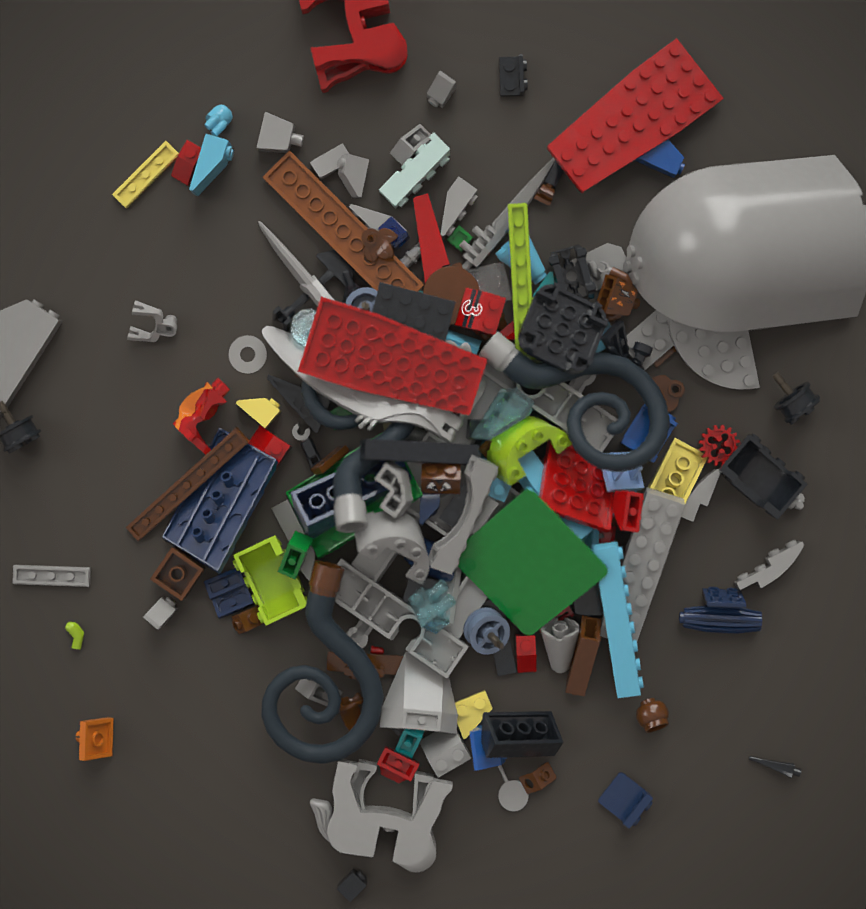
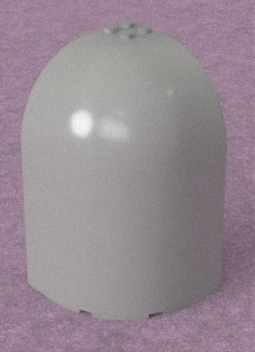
[623,155,866,332]

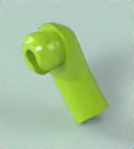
[65,622,84,650]

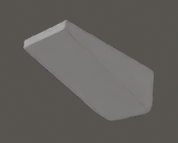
[310,143,349,180]

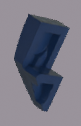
[419,493,440,526]

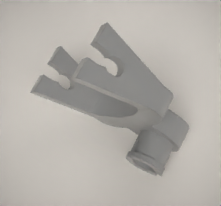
[127,300,177,342]

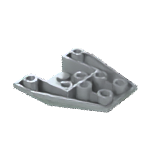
[380,652,458,734]

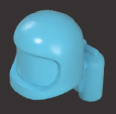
[204,104,233,137]

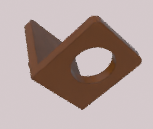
[519,762,557,794]

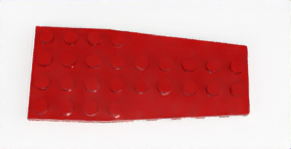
[547,38,724,193]
[298,296,487,415]

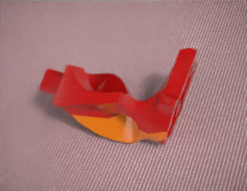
[173,378,230,455]

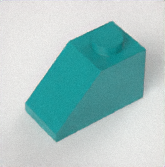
[394,729,424,759]

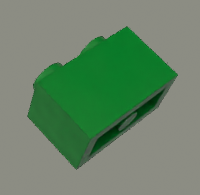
[278,531,313,579]

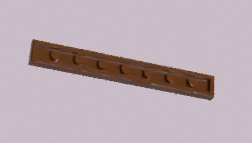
[125,427,250,542]

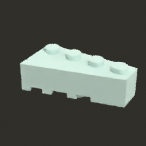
[379,132,450,209]

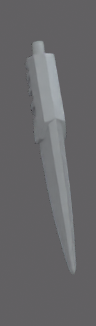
[459,158,555,271]
[258,221,334,306]

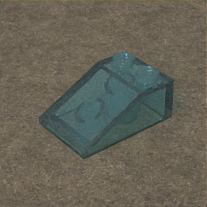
[471,388,535,440]

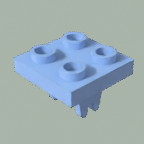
[602,452,644,492]

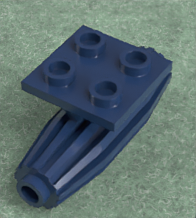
[679,587,762,634]

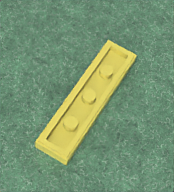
[112,141,179,209]

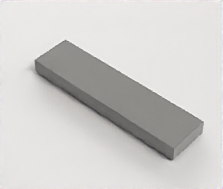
[13,565,91,587]

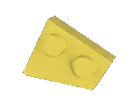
[455,690,492,739]

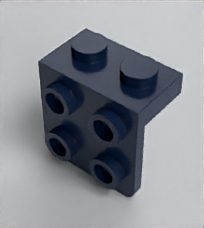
[598,772,653,829]

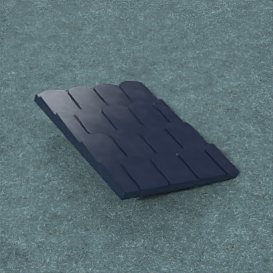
[162,428,278,574]

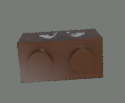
[421,463,461,494]

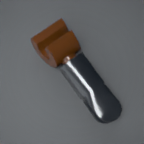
[533,161,564,206]

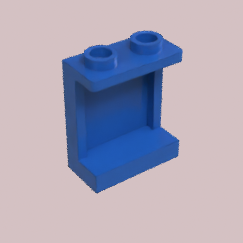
[619,403,678,463]

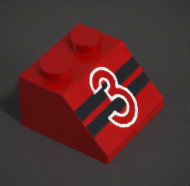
[454,288,506,336]

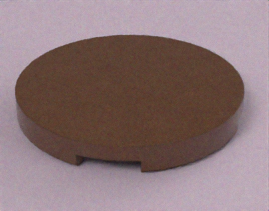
[423,266,480,325]

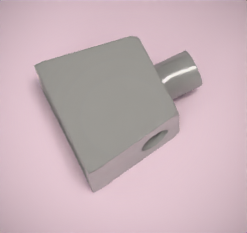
[256,112,304,153]

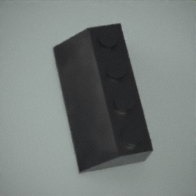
[481,711,564,758]

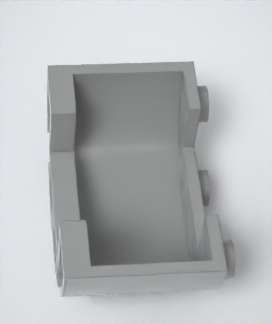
[354,510,430,584]

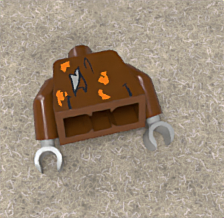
[596,261,640,322]

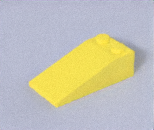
[648,438,707,503]

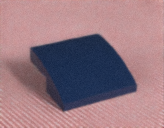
[204,568,255,619]

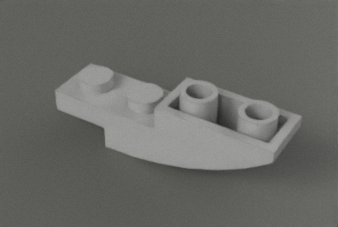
[734,540,804,590]

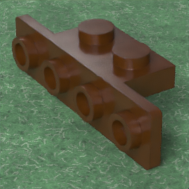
[327,651,403,679]

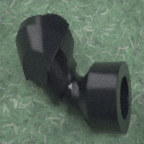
[629,342,653,370]

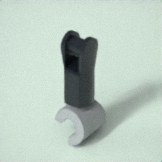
[292,423,322,468]

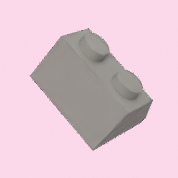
[420,731,471,778]

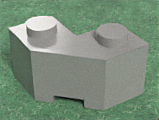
[375,462,413,518]

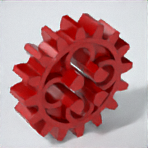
[698,425,740,466]

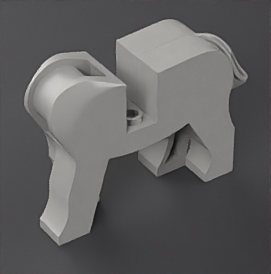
[310,759,453,872]

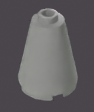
[541,618,580,673]

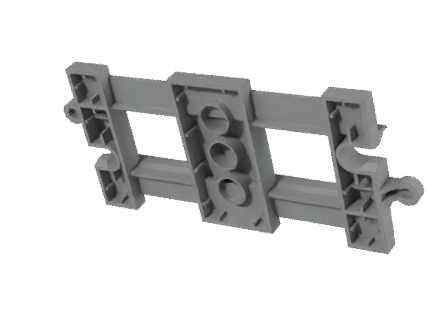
[335,362,618,678]

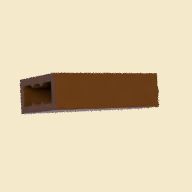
[566,615,601,697]

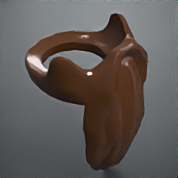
[339,692,364,731]

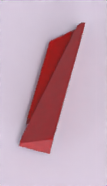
[413,193,450,283]

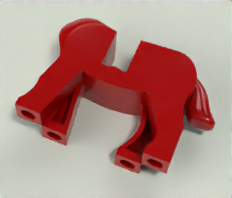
[299,0,408,93]

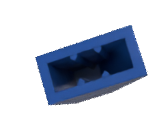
[635,140,685,178]

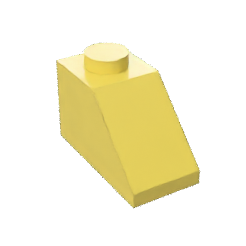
[236,398,281,428]

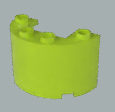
[487,415,572,486]
[232,535,307,625]

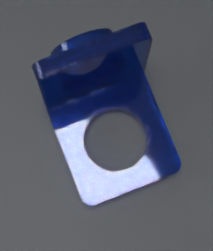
[378,217,410,251]

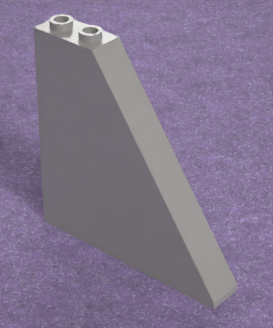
[0,299,63,418]

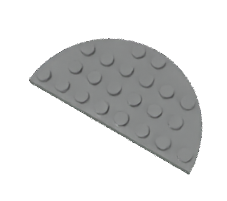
[667,317,760,389]

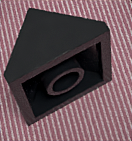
[403,576,439,603]

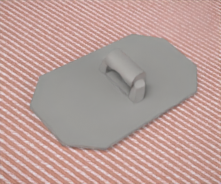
[563,243,626,297]

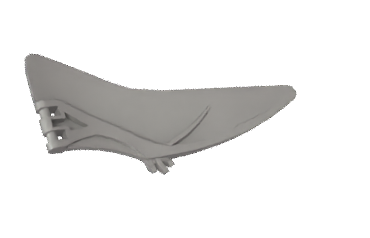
[262,326,487,443]

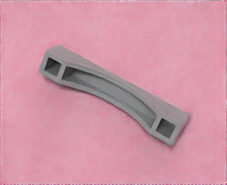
[428,455,498,575]

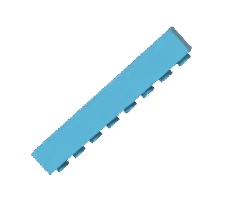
[594,541,644,698]

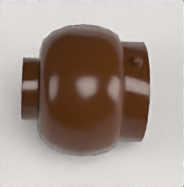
[636,698,669,733]

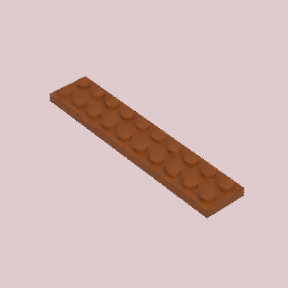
[262,150,424,292]

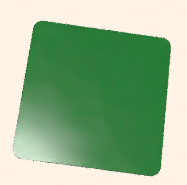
[458,489,608,636]

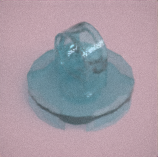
[290,309,316,347]

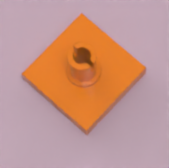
[76,717,114,761]

